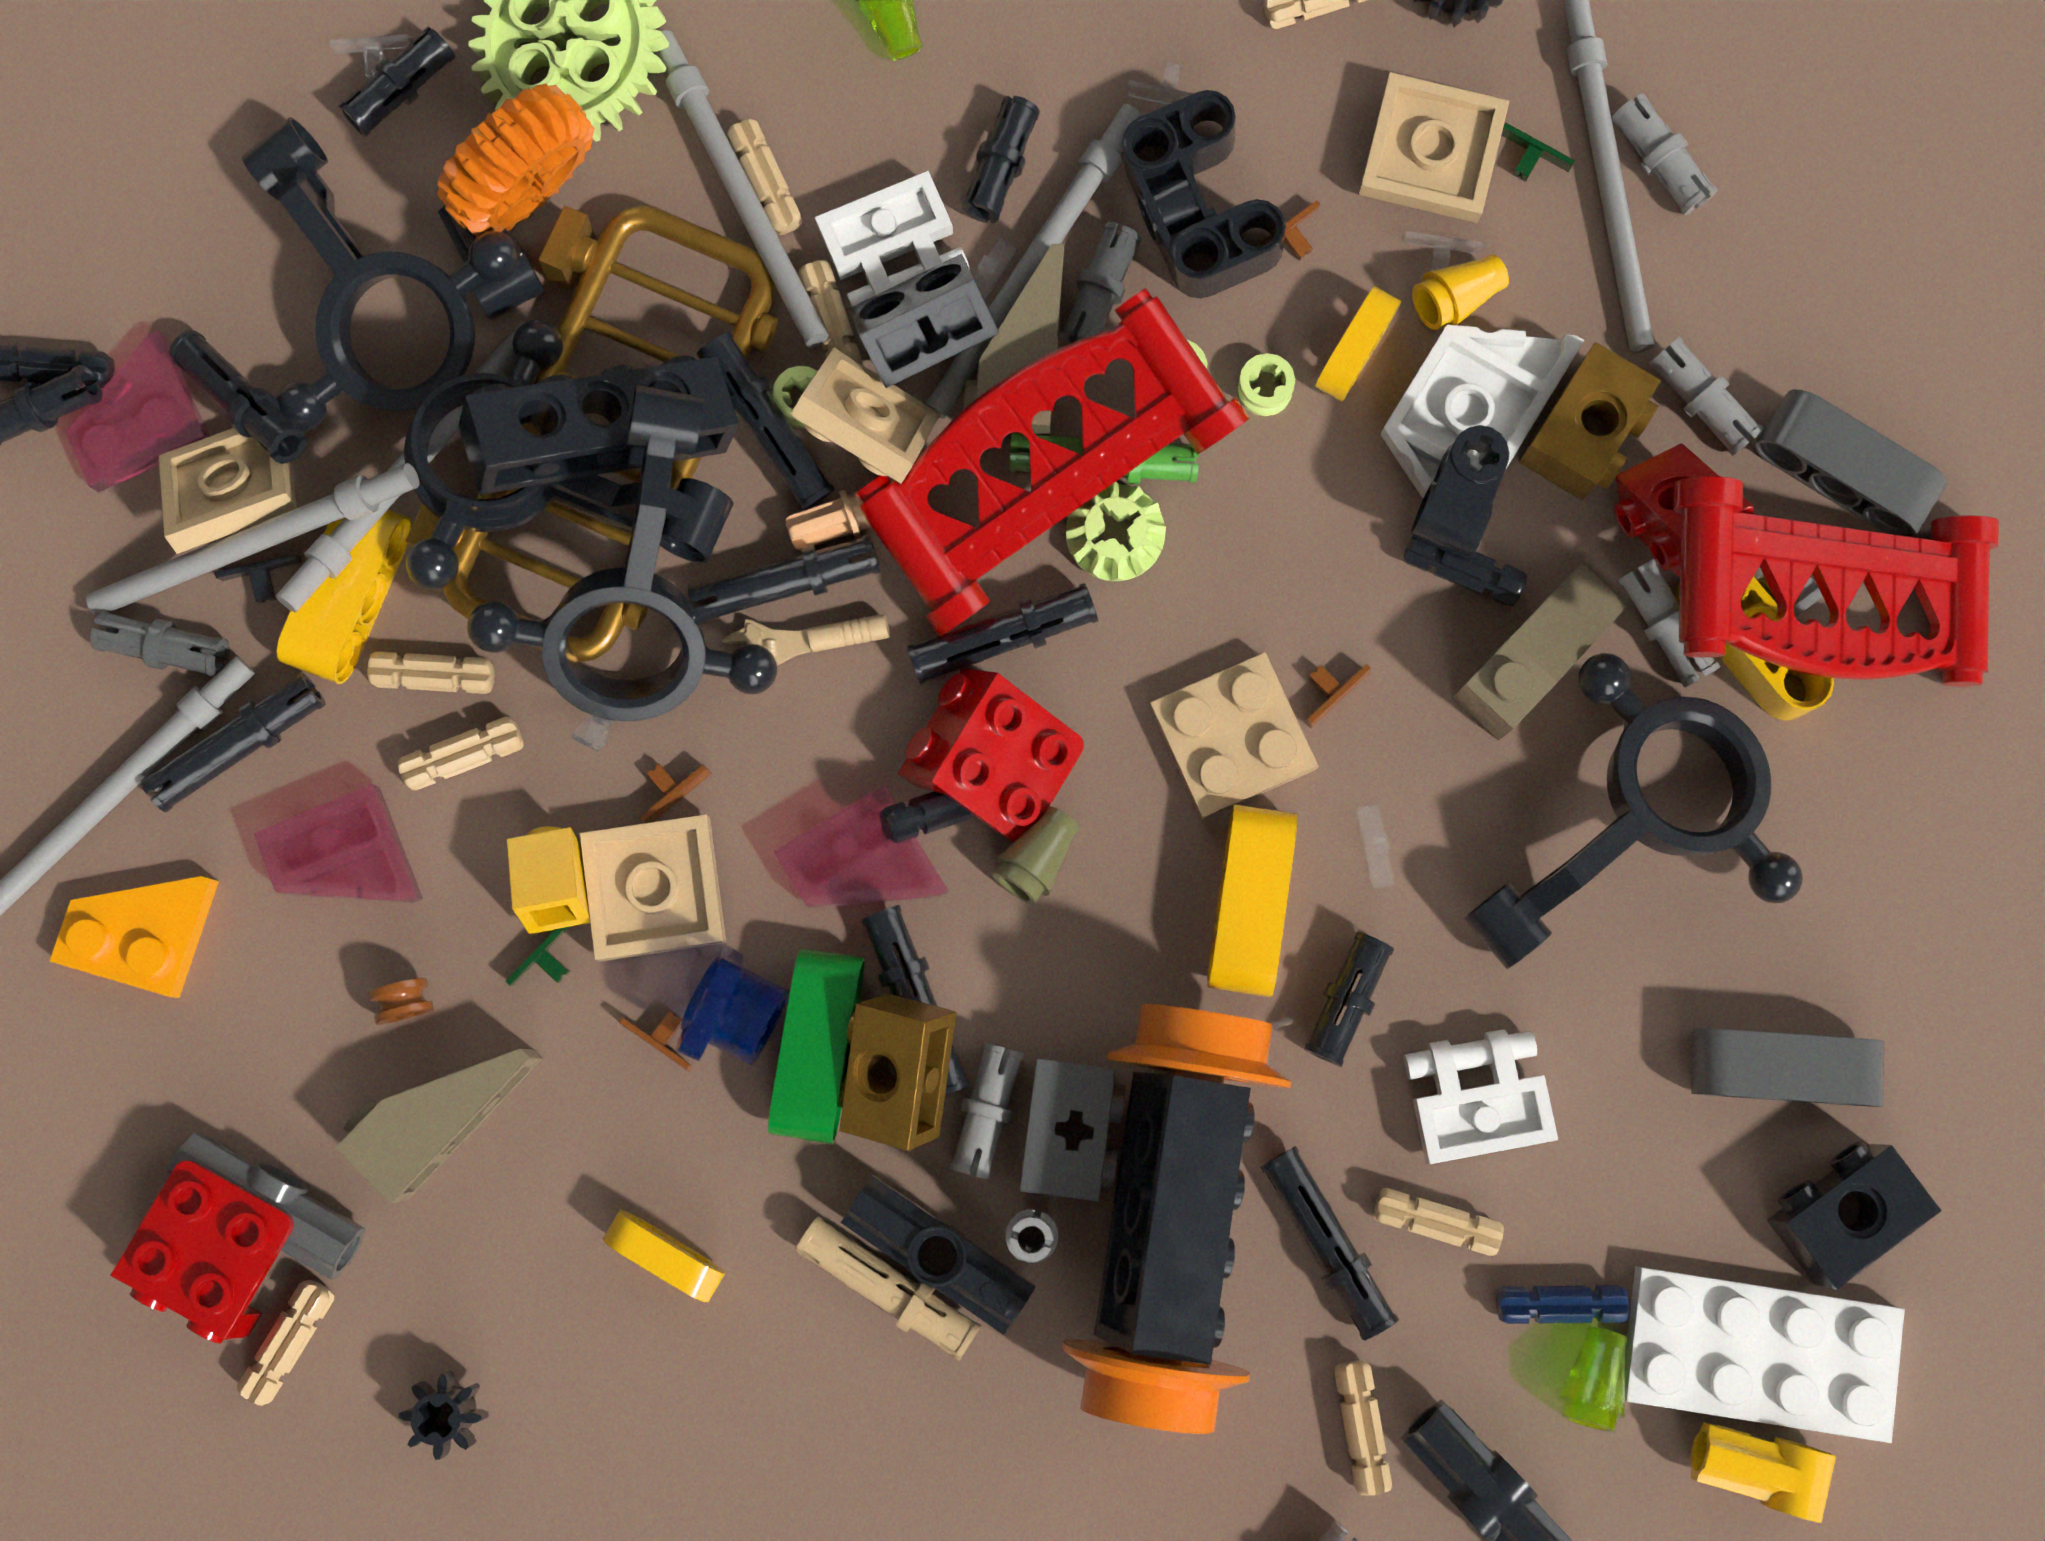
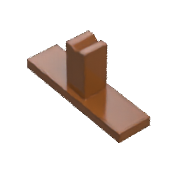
[1255,200,1320,261]
[1307,664,1371,728]
[639,763,712,823]
[619,1010,692,1072]

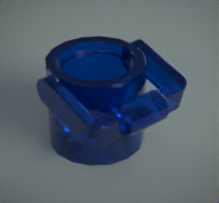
[677,946,790,1065]

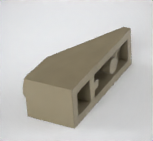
[964,244,1064,441]
[1452,563,1628,741]
[334,1048,543,1203]

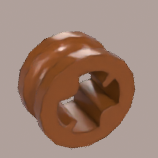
[368,978,434,1025]

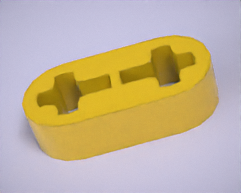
[1315,286,1401,402]
[602,1210,725,1302]

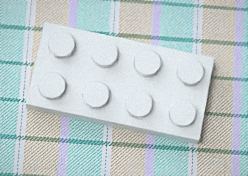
[1620,1266,1905,1443]

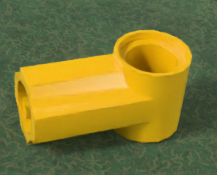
[1690,1422,1836,1523]

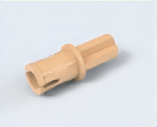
[786,480,896,551]

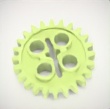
[469,0,669,142]

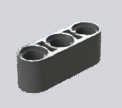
[1755,389,1948,538]
[1691,1028,1884,1107]

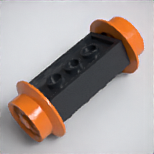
[1062,1004,1292,1434]

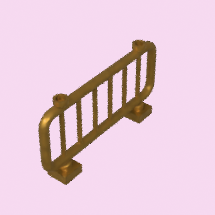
[405,205,779,662]

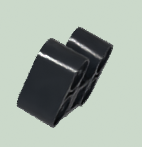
[1122,90,1286,299]

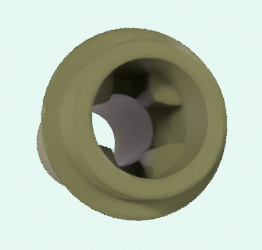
[993,807,1080,905]

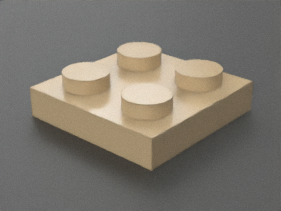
[1358,72,1510,224]
[790,348,940,483]
[159,428,297,554]
[1149,652,1319,821]
[580,814,727,962]

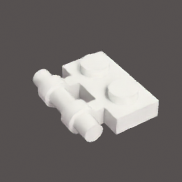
[815,171,970,307]
[1403,1029,1558,1164]

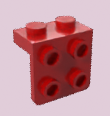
[897,668,1084,843]
[110,1161,294,1344]

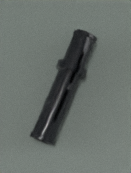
[169,331,307,464]
[696,332,835,511]
[688,534,880,624]
[907,583,1098,685]
[141,672,326,812]
[862,905,970,1095]
[1260,1146,1399,1341]

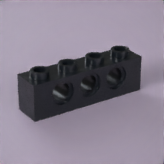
[459,355,739,495]

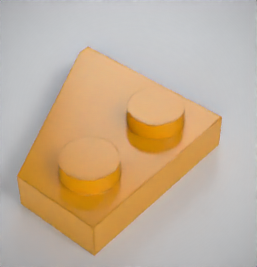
[49,876,219,998]

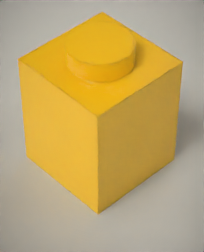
[507,826,590,934]

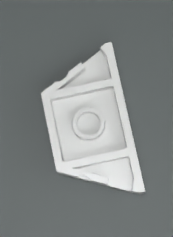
[1380,325,1584,498]

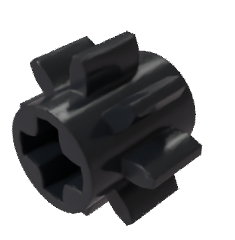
[399,1371,489,1460]

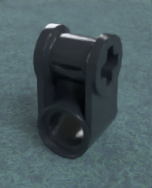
[1411,425,1510,557]

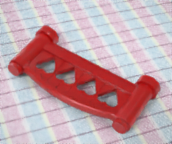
[854,288,1250,637]
[1673,476,1999,687]

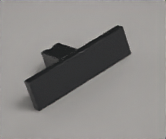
[214,554,302,603]

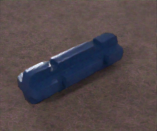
[1496,1285,1629,1324]

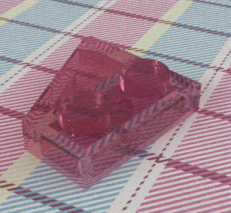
[66,331,210,493]
[253,784,423,903]
[774,785,948,908]

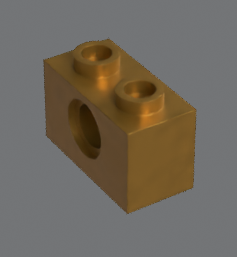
[1518,342,1661,501]
[839,994,957,1151]

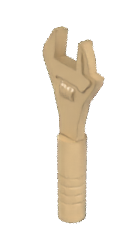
[722,614,890,666]

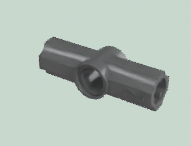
[164,1133,366,1279]

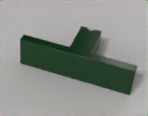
[1501,122,1575,182]
[505,927,570,986]

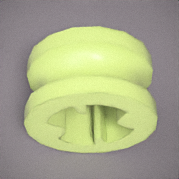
[1237,353,1296,416]
[772,366,818,428]

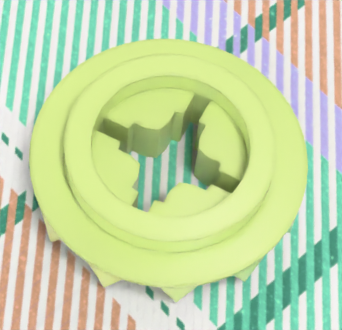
[1066,482,1166,581]

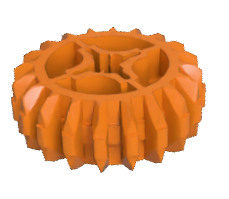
[437,83,595,237]

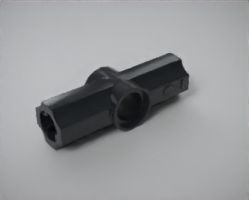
[840,1175,1036,1335]
[1401,1400,1572,1541]

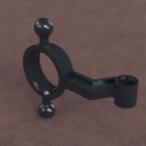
[242,117,520,432]
[404,320,734,590]
[467,385,777,721]
[1464,653,1803,969]

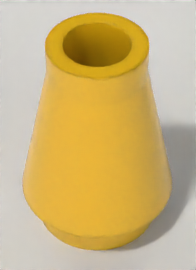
[1412,254,1509,330]

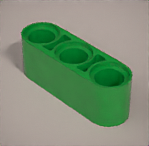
[768,948,865,1144]

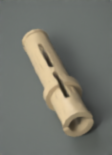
[795,1216,982,1362]

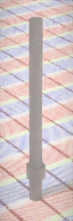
[1564,0,1655,352]
[655,30,829,348]
[925,104,1143,419]
[276,322,524,613]
[86,463,419,616]
[0,655,255,916]

